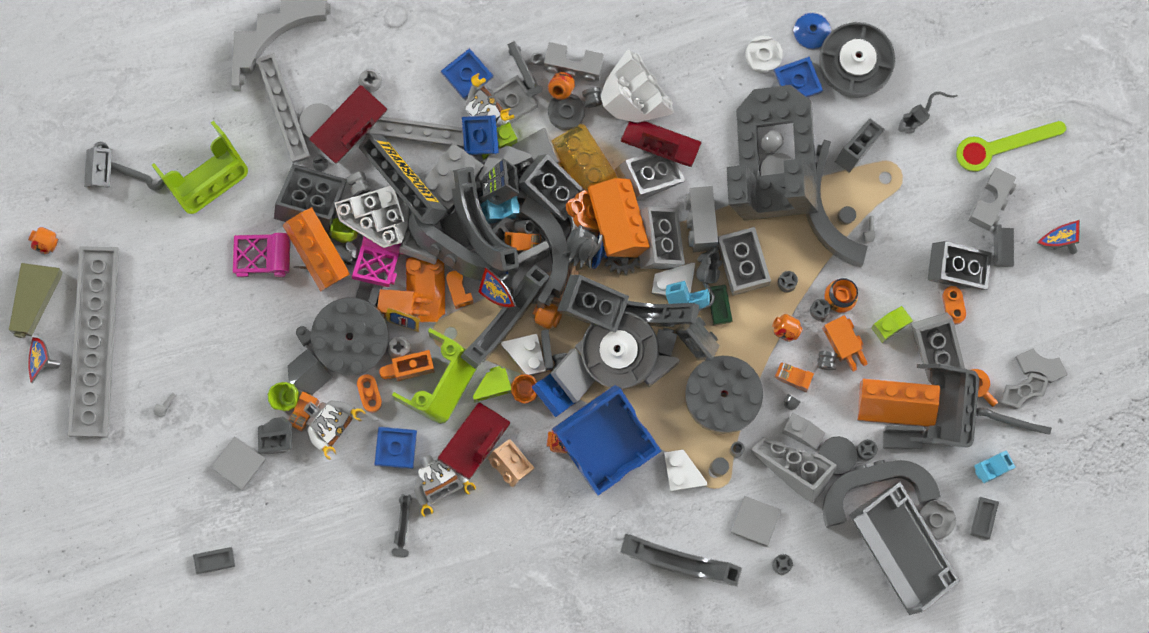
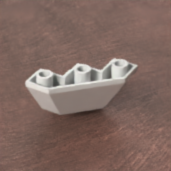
[601,49,674,123]
[334,186,409,248]

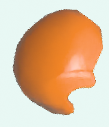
[511,374,538,404]

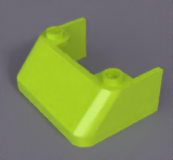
[151,121,248,214]
[392,328,478,424]

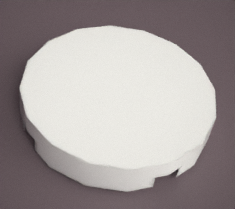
[745,36,783,73]

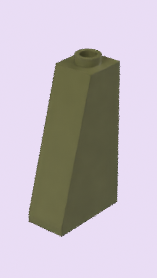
[9,263,63,338]

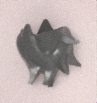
[561,226,603,268]

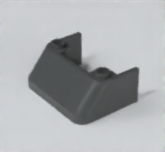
[910,364,979,448]

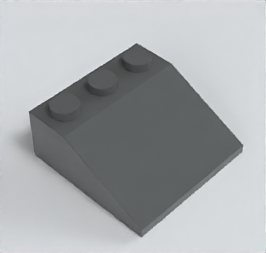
[274,164,347,234]

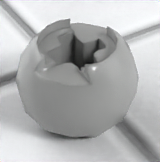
[358,69,382,93]
[761,130,784,154]
[387,336,411,359]

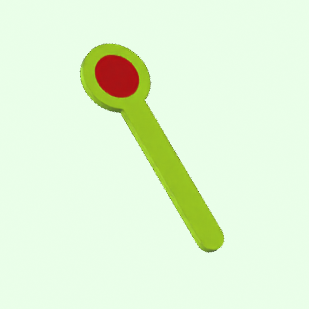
[956,121,1066,172]

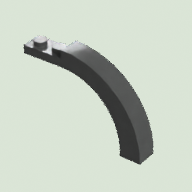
[806,140,868,268]
[624,301,699,327]

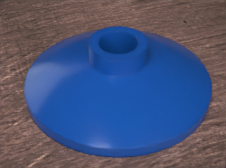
[794,13,831,49]
[592,232,608,269]

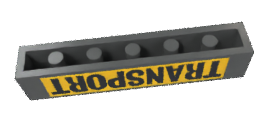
[358,133,447,225]

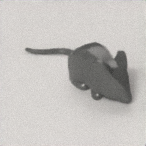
[898,91,958,134]
[293,242,365,270]
[696,246,723,313]

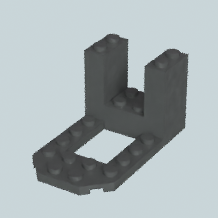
[727,85,819,221]

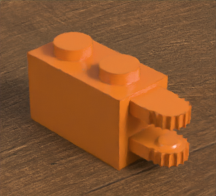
[377,289,432,318]
[822,315,868,372]
[379,350,435,382]

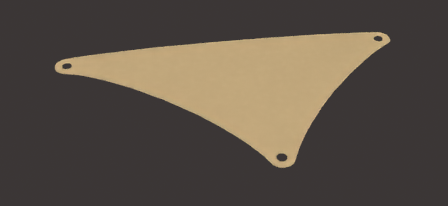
[433,161,903,489]

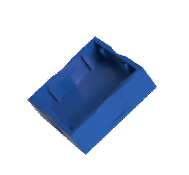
[552,385,662,496]

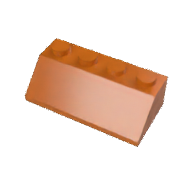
[588,178,650,257]
[282,208,350,292]
[857,379,940,427]

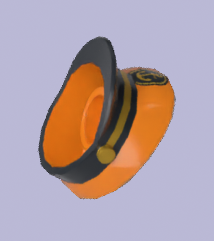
[824,278,858,313]

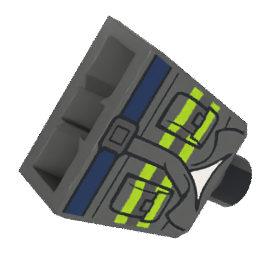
[477,158,519,205]

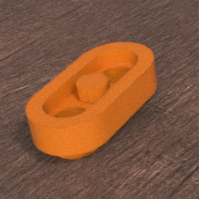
[942,286,966,325]
[357,374,382,413]

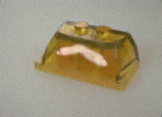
[551,124,617,191]

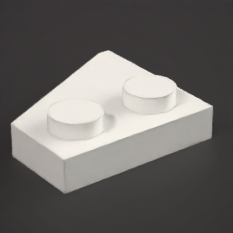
[652,263,695,296]
[501,334,546,375]
[664,450,707,491]

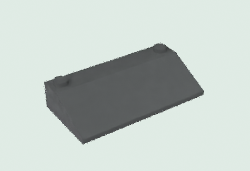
[849,482,960,615]

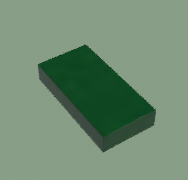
[709,284,733,326]

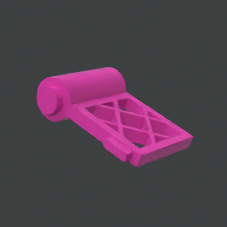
[233,233,290,277]
[352,236,404,287]

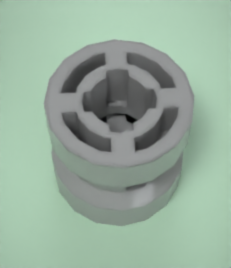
[346,172,371,197]

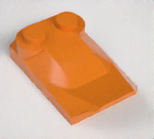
[406,257,445,322]

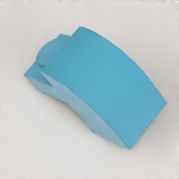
[480,196,520,224]
[666,281,710,309]
[974,450,1016,484]

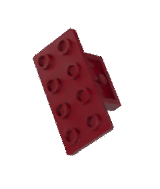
[309,85,387,164]
[621,121,702,167]
[438,402,511,480]

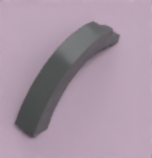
[452,167,519,271]
[518,196,569,309]
[461,265,550,369]
[620,534,742,586]

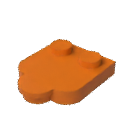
[566,190,600,233]

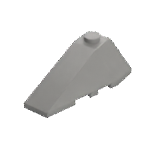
[751,437,837,503]

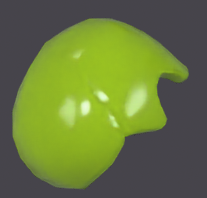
[330,218,358,243]
[268,382,299,411]

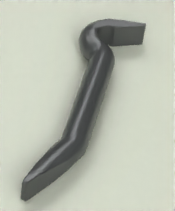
[111,162,165,191]
[976,408,1052,435]

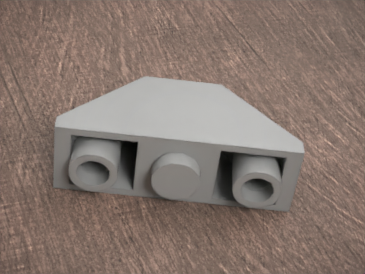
[479,146,535,182]

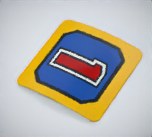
[386,308,420,332]

